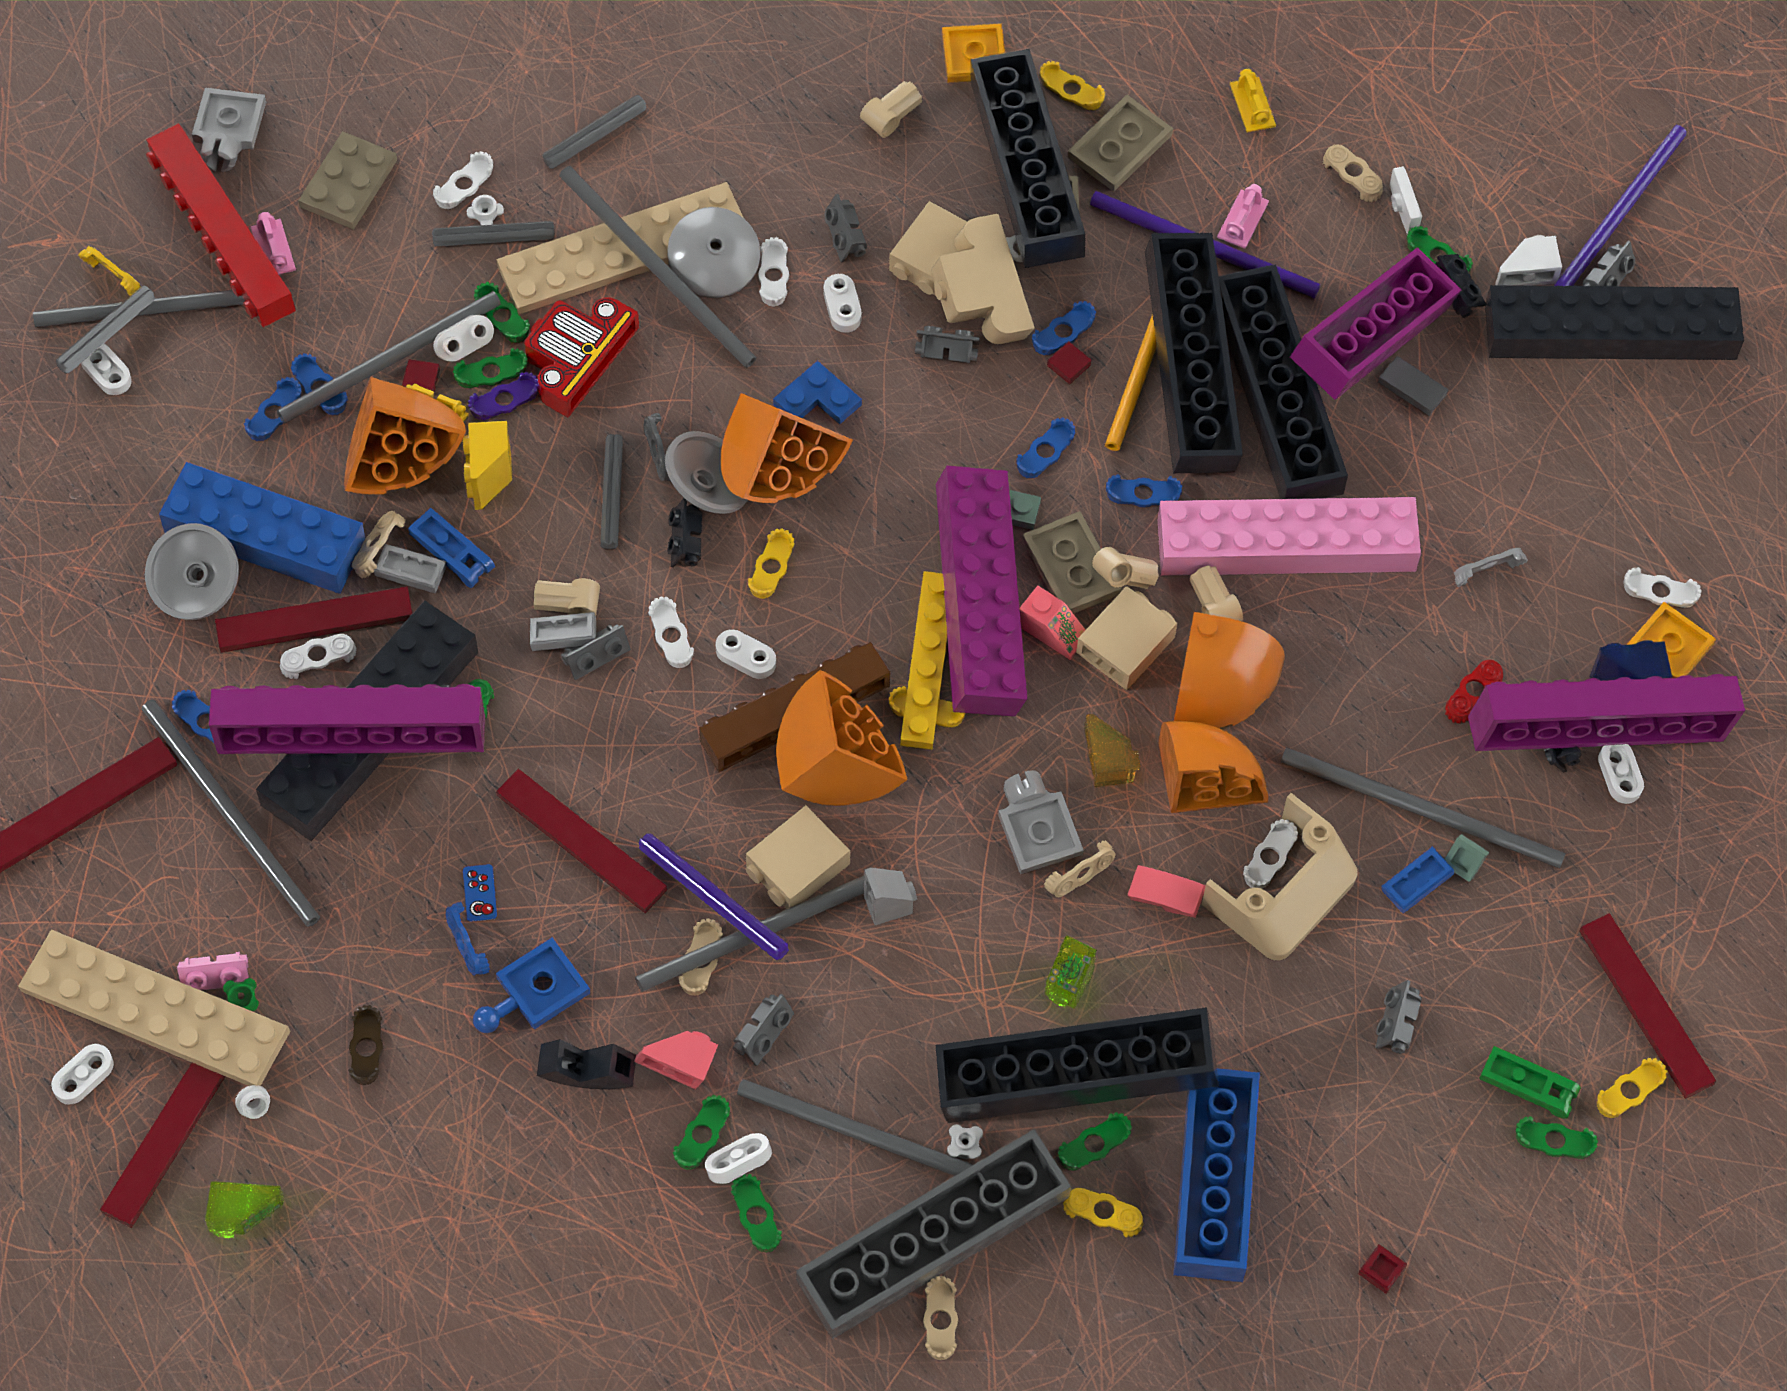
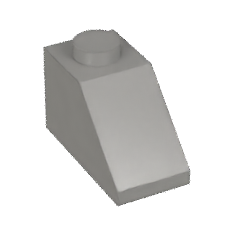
[864,868,917,925]

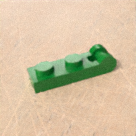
[1479,1046,1581,1119]

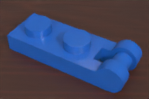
[408,508,495,588]

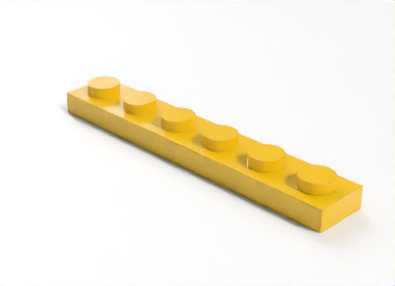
[900,571,947,750]

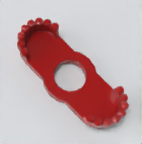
[1445,660,1503,724]

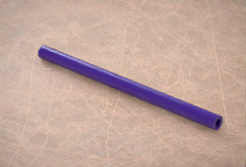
[1554,125,1687,286]
[1090,191,1321,298]

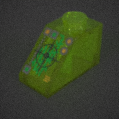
[1045,935,1097,1009]
[205,1181,284,1238]

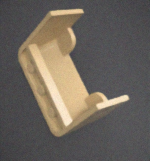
[1202,793,1357,960]

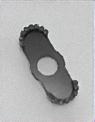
[643,413,671,481]

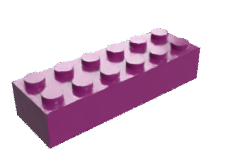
[1290,247,1461,400]

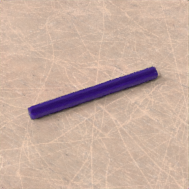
[639,833,789,960]

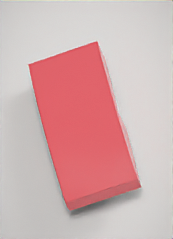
[1127,865,1205,918]

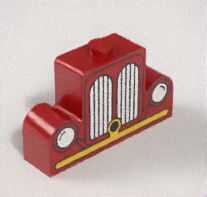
[524,297,639,418]

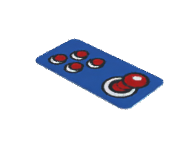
[463,864,497,921]

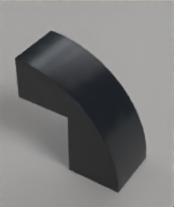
[537,1039,637,1089]

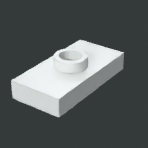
[1389,167,1422,235]

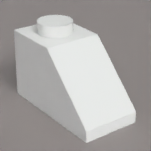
[1495,235,1562,286]

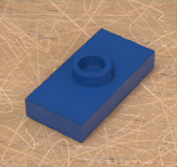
[1381,846,1454,914]

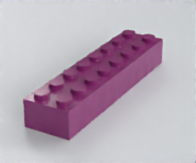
[936,465,1027,716]
[1468,674,1745,751]
[209,684,485,754]

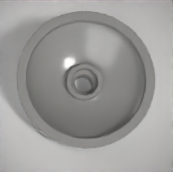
[667,207,760,298]
[665,431,748,514]
[145,523,239,620]

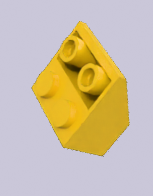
[463,421,512,510]

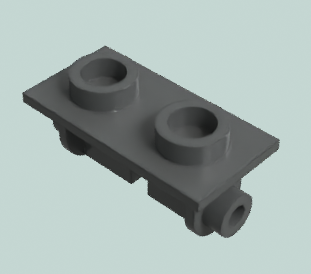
[824,194,867,262]
[1583,241,1636,286]
[915,326,980,364]
[561,624,631,680]
[1375,980,1422,1054]
[733,994,795,1066]

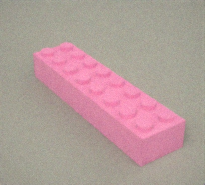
[1157,497,1421,576]

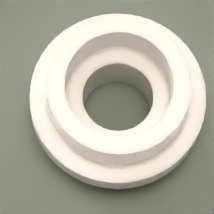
[235,1085,270,1119]

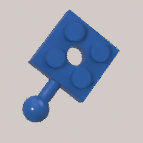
[473,938,590,1033]

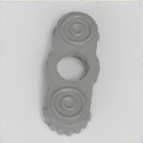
[1454,548,1528,587]

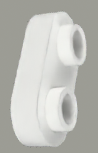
[824,274,862,333]
[434,315,494,362]
[81,343,132,395]
[716,630,776,679]
[1598,744,1644,804]
[51,1044,114,1104]
[705,1133,772,1184]

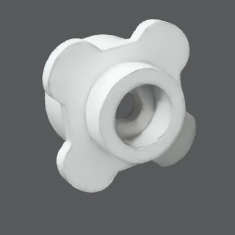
[467,195,504,225]
[947,1124,983,1159]

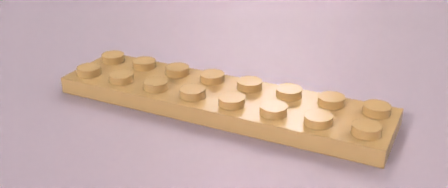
[496,182,744,314]
[18,929,290,1086]

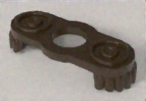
[348,1005,383,1085]

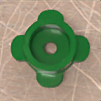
[223,978,259,1011]

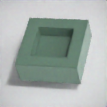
[1010,490,1041,530]
[1445,834,1489,882]

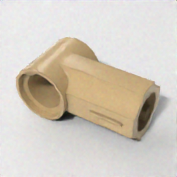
[860,81,922,138]
[1092,547,1159,589]
[1190,565,1243,621]
[534,578,600,616]

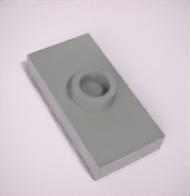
[374,544,447,593]
[530,612,596,651]

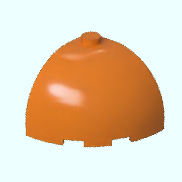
[344,377,466,494]
[721,393,853,503]
[1174,612,1285,728]
[776,670,907,806]
[1158,721,1269,813]

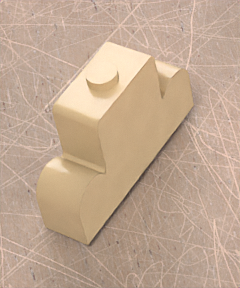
[931,214,1035,344]

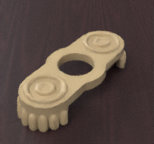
[1323,145,1383,202]
[352,511,405,579]
[1044,840,1116,897]
[679,918,723,996]
[923,1276,958,1360]

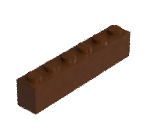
[699,642,890,773]

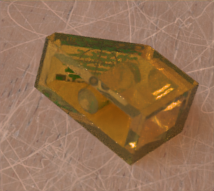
[1084,714,1140,787]

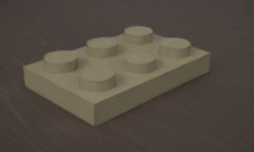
[1067,95,1173,192]
[298,131,397,230]
[1022,511,1122,614]

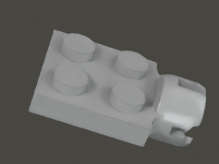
[192,88,266,172]
[998,770,1084,874]

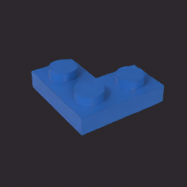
[773,361,862,424]

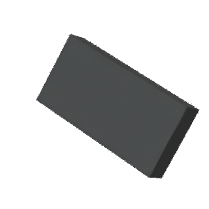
[1378,356,1449,416]

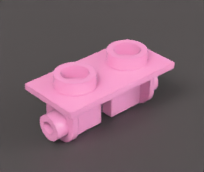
[1217,184,1269,249]
[250,212,296,275]
[177,952,249,990]

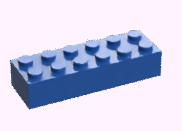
[159,462,365,594]
[1173,1068,1260,1282]

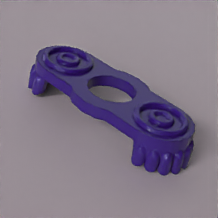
[468,372,539,420]

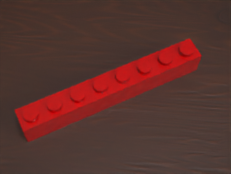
[146,123,296,327]

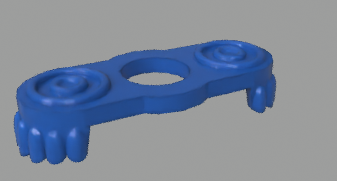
[1032,301,1096,355]
[291,353,348,415]
[244,377,302,441]
[1016,418,1075,478]
[1106,474,1182,507]
[172,690,214,743]
[446,901,490,975]

